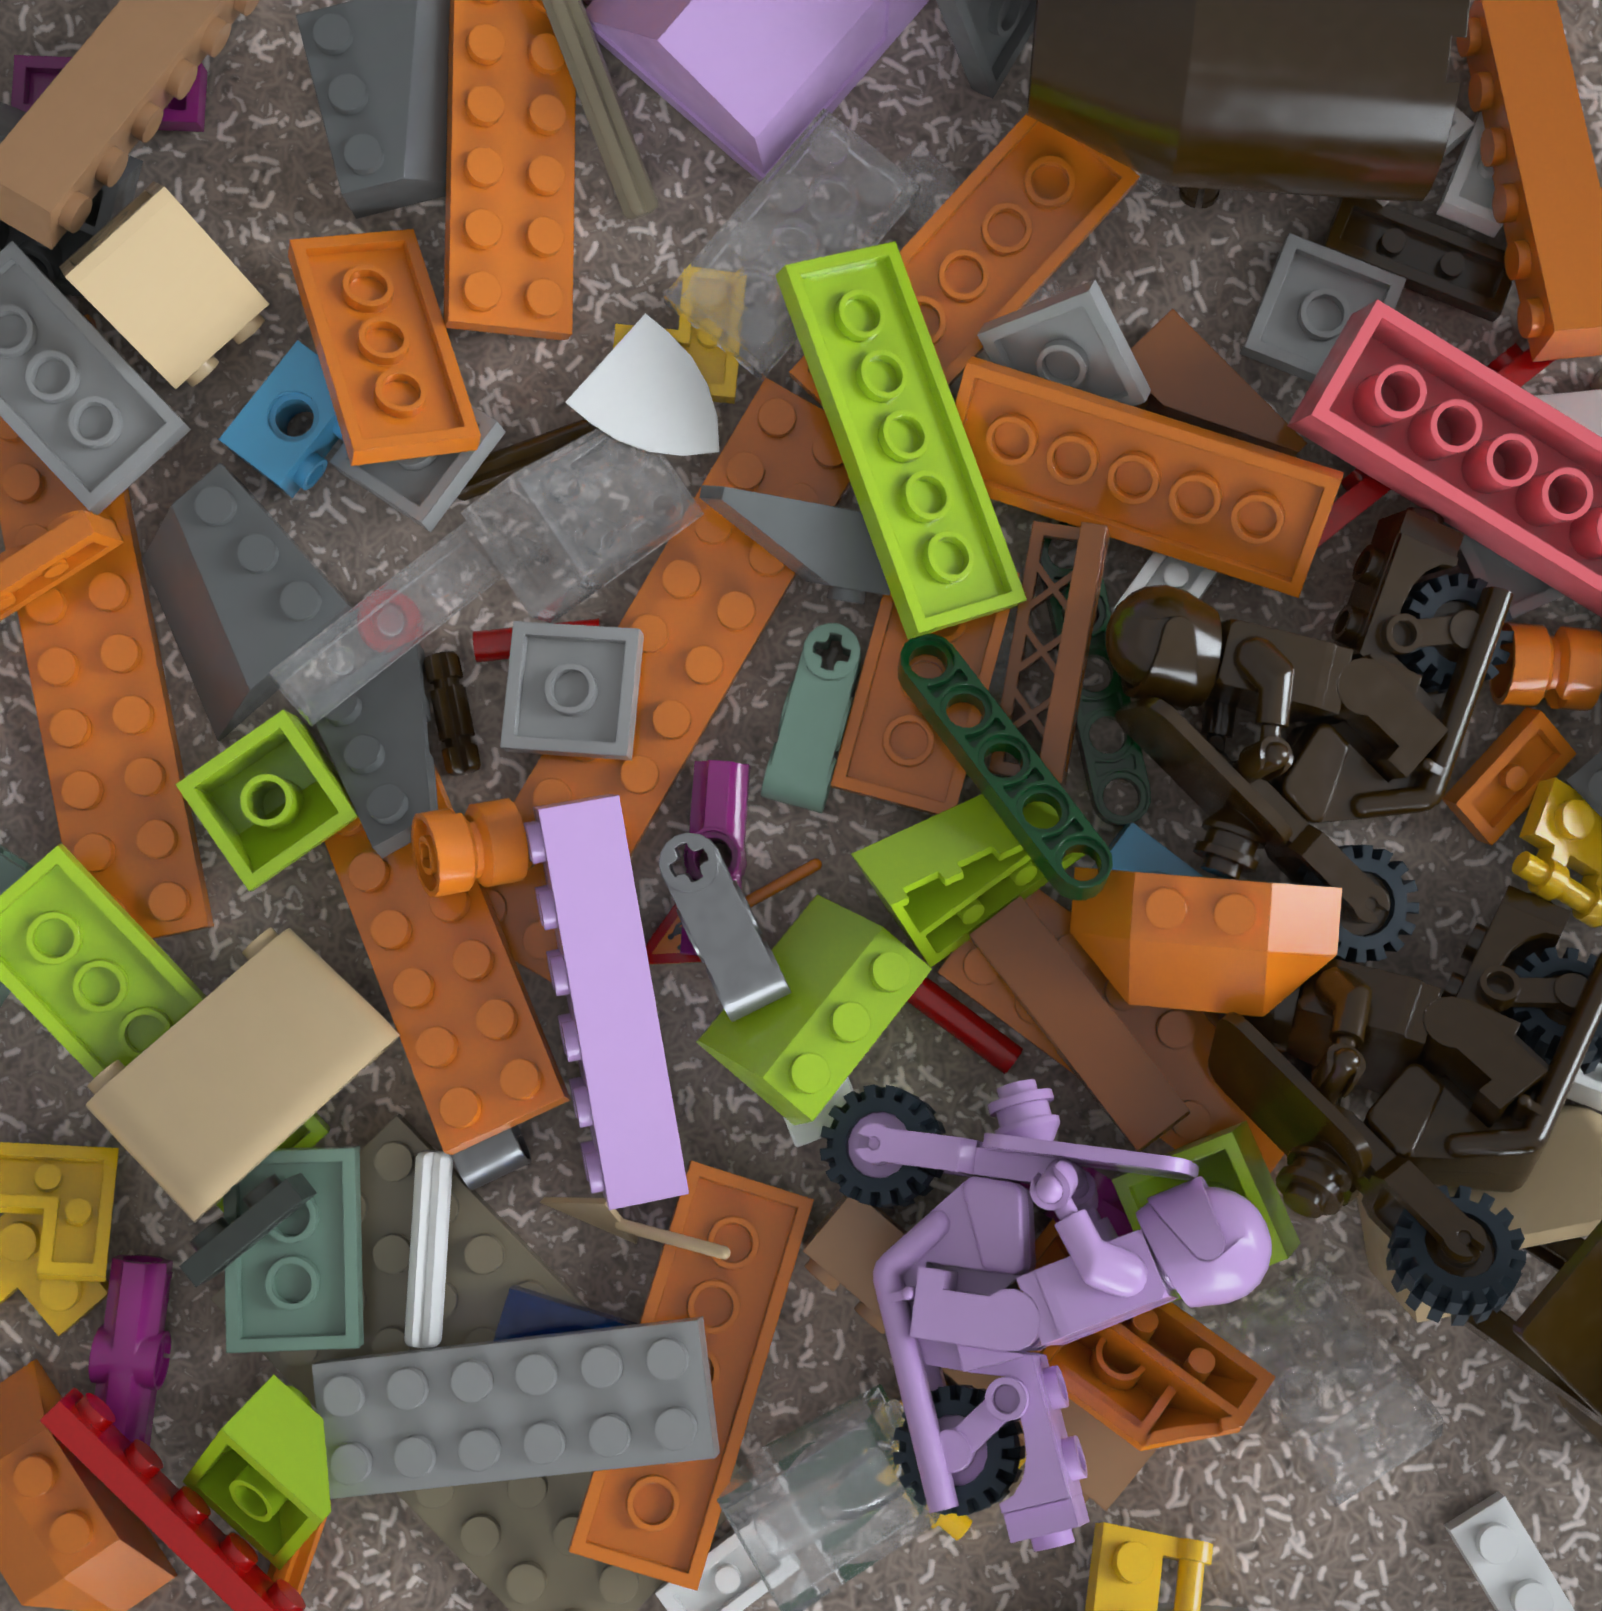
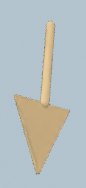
[540,1197,731,1259]

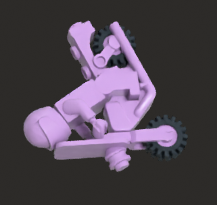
[820,1079,1272,1552]

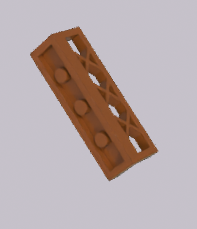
[989,521,1110,785]

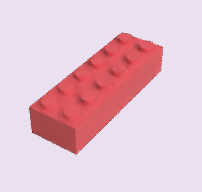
[1287,299,1602,618]

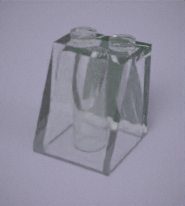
[717,1384,940,1611]

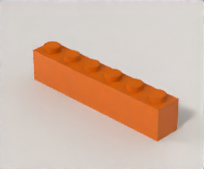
[1457,0,1602,362]

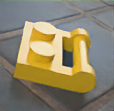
[1085,1522,1213,1611]

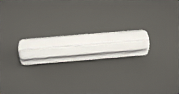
[404,1150,453,1348]

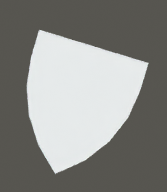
[565,313,719,456]

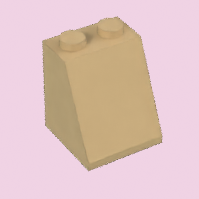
[59,181,269,389]

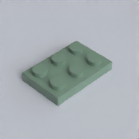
[223,1146,364,1353]

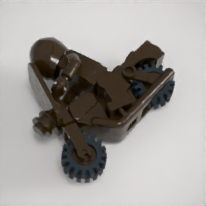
[1105,507,1514,963]
[1202,885,1602,1326]

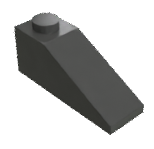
[699,485,890,604]

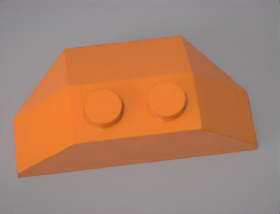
[1070,867,1342,1017]
[1017,1218,1276,1451]
[0,1359,178,1611]

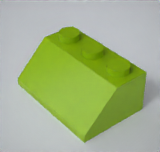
[696,894,932,1126]

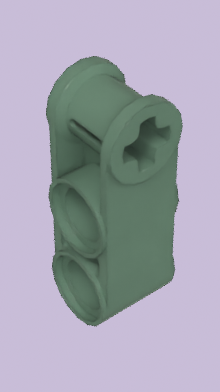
[761,623,861,813]

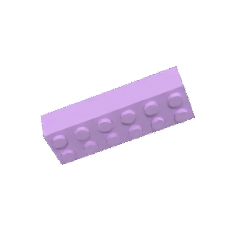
[523,794,689,1210]

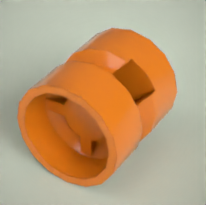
[1489,622,1602,711]
[411,798,529,897]

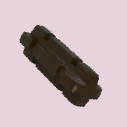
[424,651,481,776]

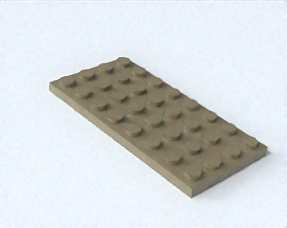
[211,1114,759,1611]

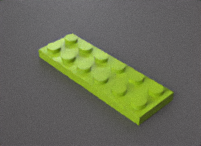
[775,241,1027,640]
[0,844,330,1213]

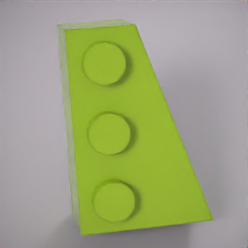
[851,794,1086,968]

